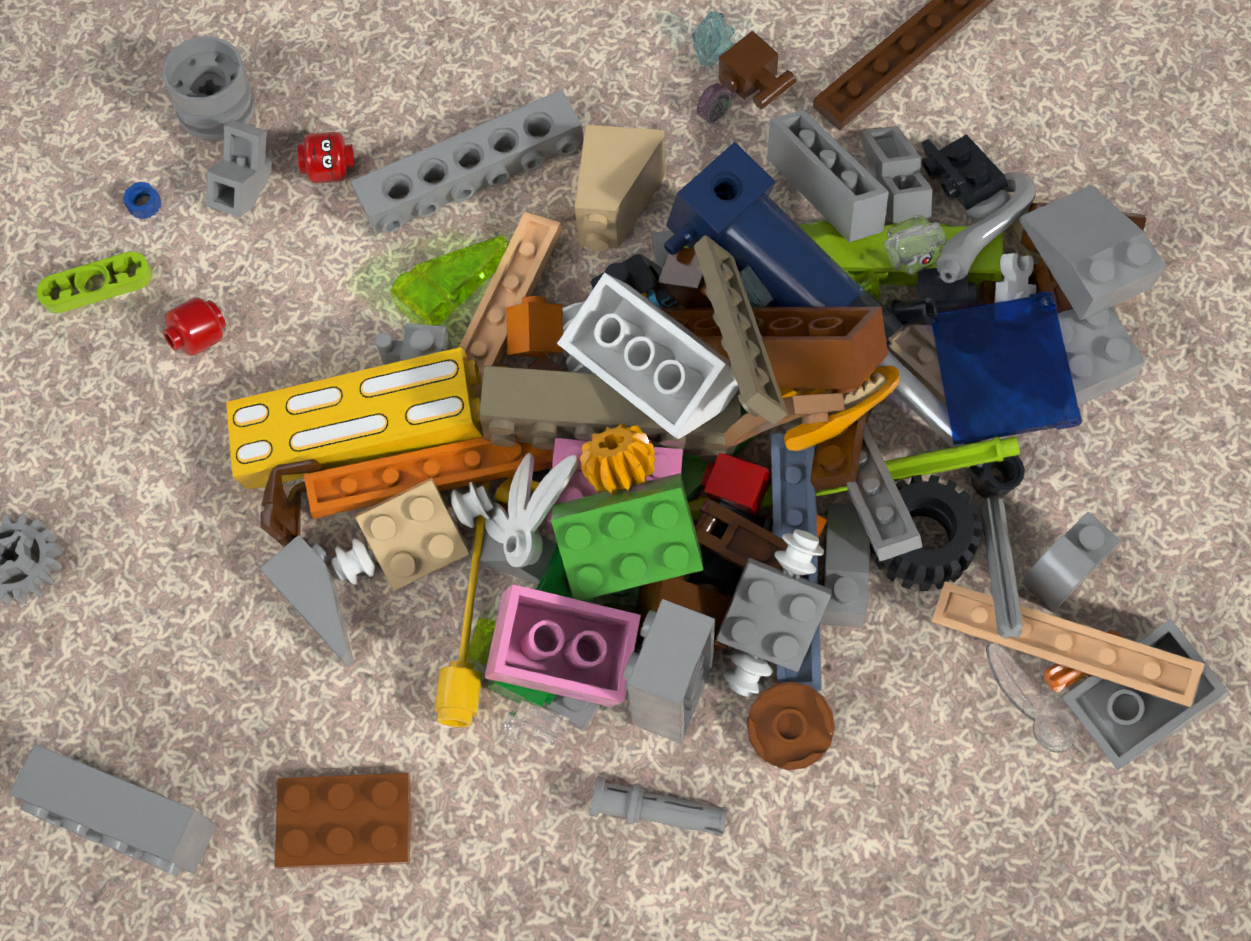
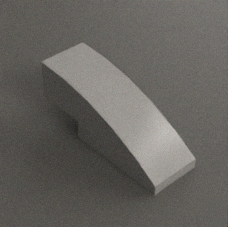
[861,126,932,223]

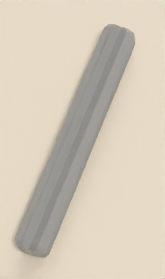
[981,497,1023,639]

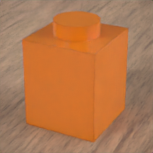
[506,296,564,357]

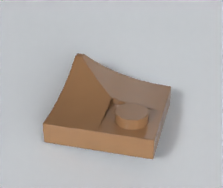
[724,393,845,447]

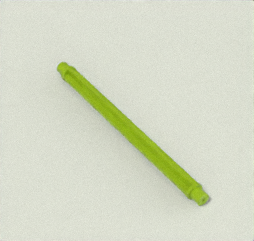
[688,436,1020,520]

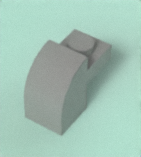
[206,119,272,217]
[1022,512,1121,612]

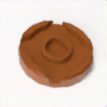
[746,681,835,770]

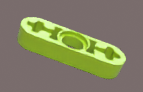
[36,251,152,313]

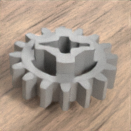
[0,514,63,606]

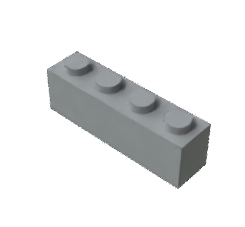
[767,110,889,242]

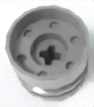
[162,36,256,141]

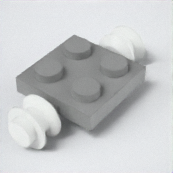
[716,529,832,697]

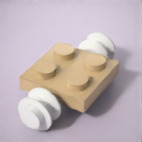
[332,477,494,591]

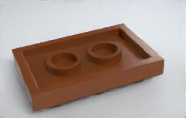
[274,773,411,869]

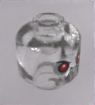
[882,214,947,275]

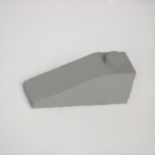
[820,503,870,628]
[260,535,355,668]

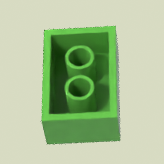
[551,473,703,601]

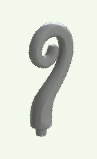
[936,172,1036,283]

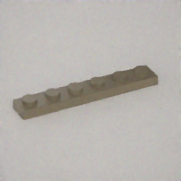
[694,235,788,425]

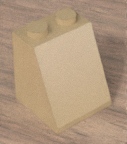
[575,125,666,251]

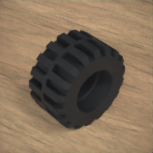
[870,475,982,591]

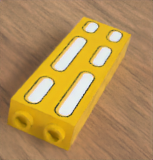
[226,347,483,489]

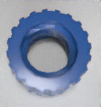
[123,182,161,219]

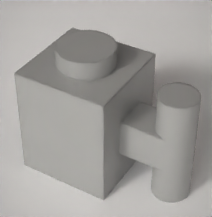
[375,323,452,365]

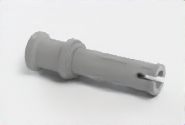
[590,776,727,837]

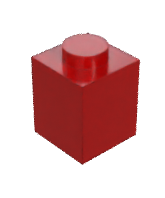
[702,452,772,517]

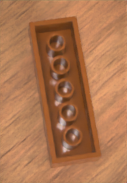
[660,307,888,393]

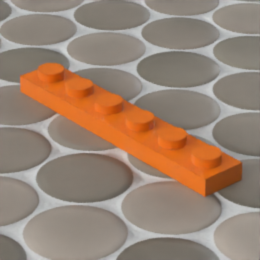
[304,437,554,519]

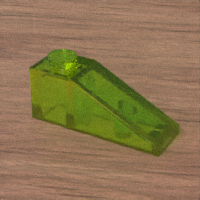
[389,235,508,326]

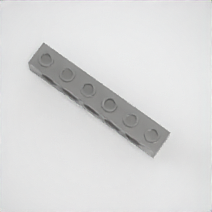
[351,89,583,236]

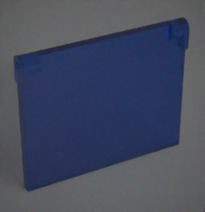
[931,291,1083,445]

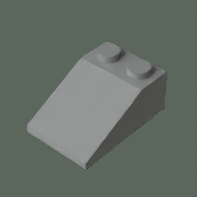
[1019,185,1166,320]
[1062,619,1231,770]

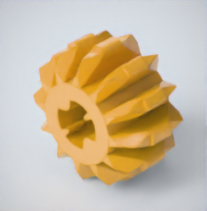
[579,423,656,495]

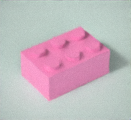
[484,584,641,707]

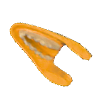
[779,366,900,451]

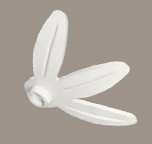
[485,453,578,568]

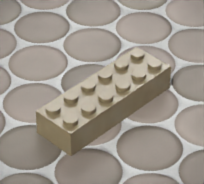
[479,366,741,462]

